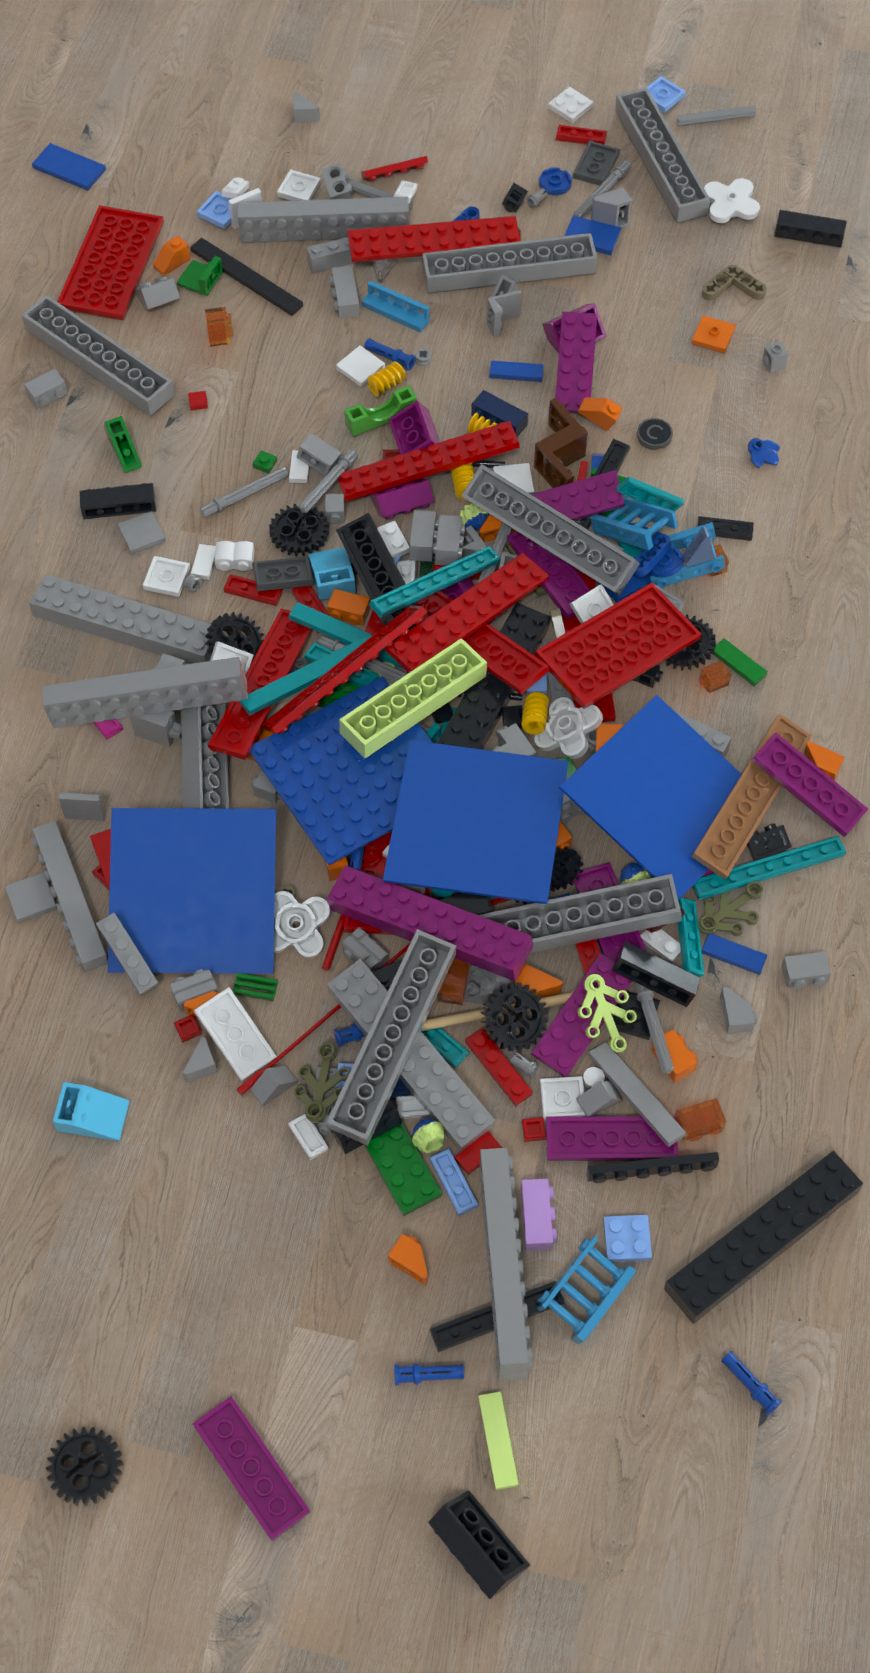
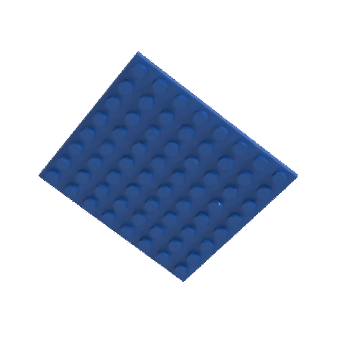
[250,676,433,866]
[559,695,772,900]
[383,740,568,904]
[108,808,276,974]

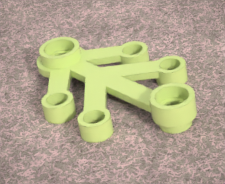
[577,974,637,1053]

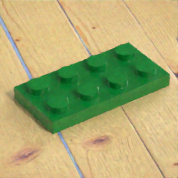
[364,1123,442,1216]

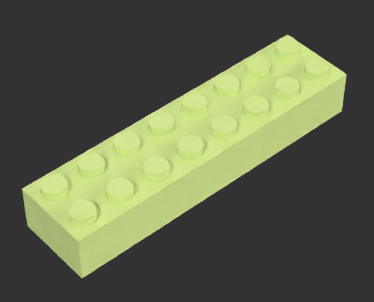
[339,638,487,758]

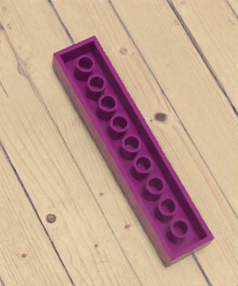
[326,865,533,982]

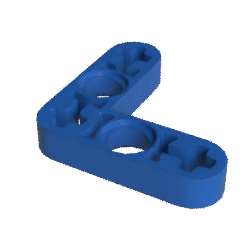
[630,523,672,578]

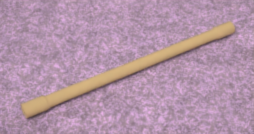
[421,991,574,1031]

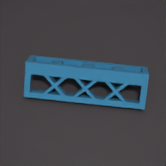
[362,280,430,333]

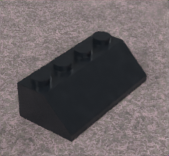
[428,1490,530,1599]

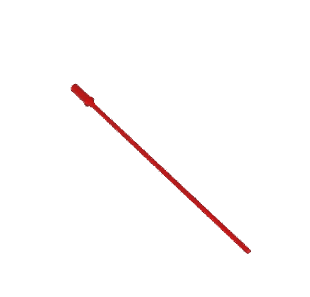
[236,942,411,1095]

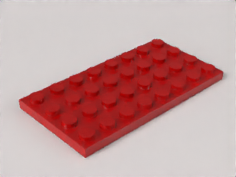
[57,205,164,320]
[535,583,702,709]

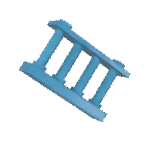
[590,496,678,550]
[641,523,726,588]
[536,1236,637,1344]

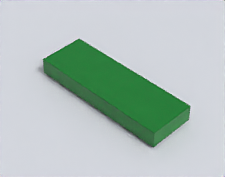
[713,638,768,687]

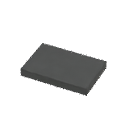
[573,141,620,186]
[253,556,313,591]

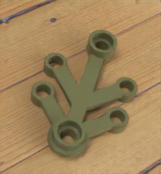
[698,881,763,936]
[294,1042,350,1123]

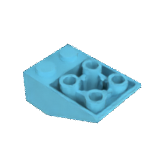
[308,547,356,600]
[53,1082,130,1141]

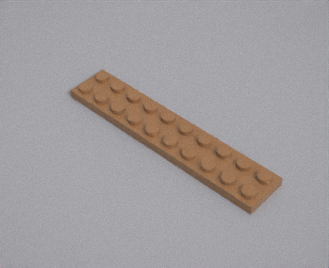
[691,713,812,879]

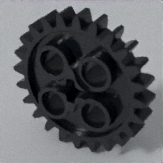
[269,504,329,557]
[205,612,264,665]
[664,614,716,671]
[481,983,548,1051]
[46,1427,123,1506]

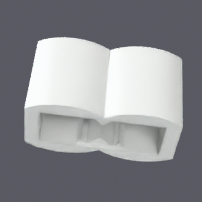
[214,541,255,571]

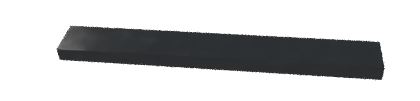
[190,237,303,316]

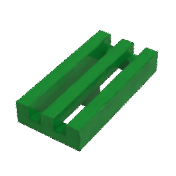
[232,973,278,1001]

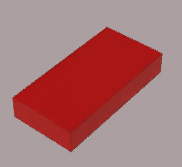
[454,1131,502,1175]

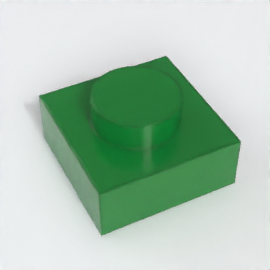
[252,451,277,474]

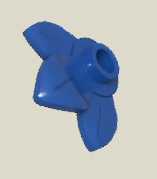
[748,438,780,468]

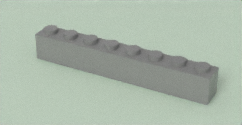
[31,821,108,972]

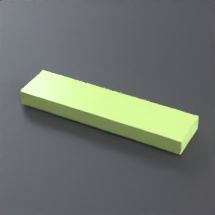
[478,1392,519,1490]

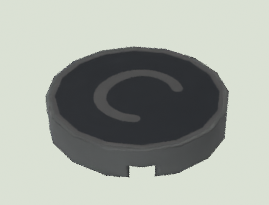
[637,418,673,450]

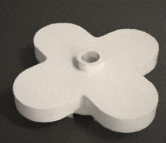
[704,178,760,223]
[534,697,603,759]
[274,891,330,958]

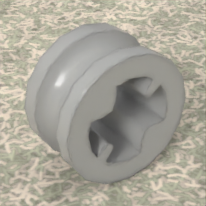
[415,348,431,366]
[184,574,202,593]

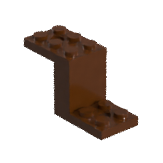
[534,398,588,488]

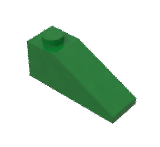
[104,416,142,473]

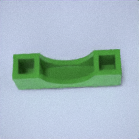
[344,386,417,436]

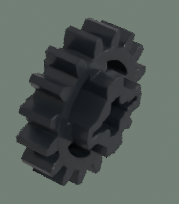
[553,846,583,890]

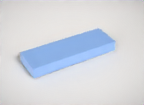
[430,1148,478,1216]

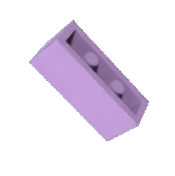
[521,1179,557,1251]

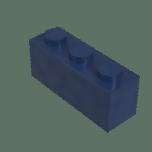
[471,390,528,437]

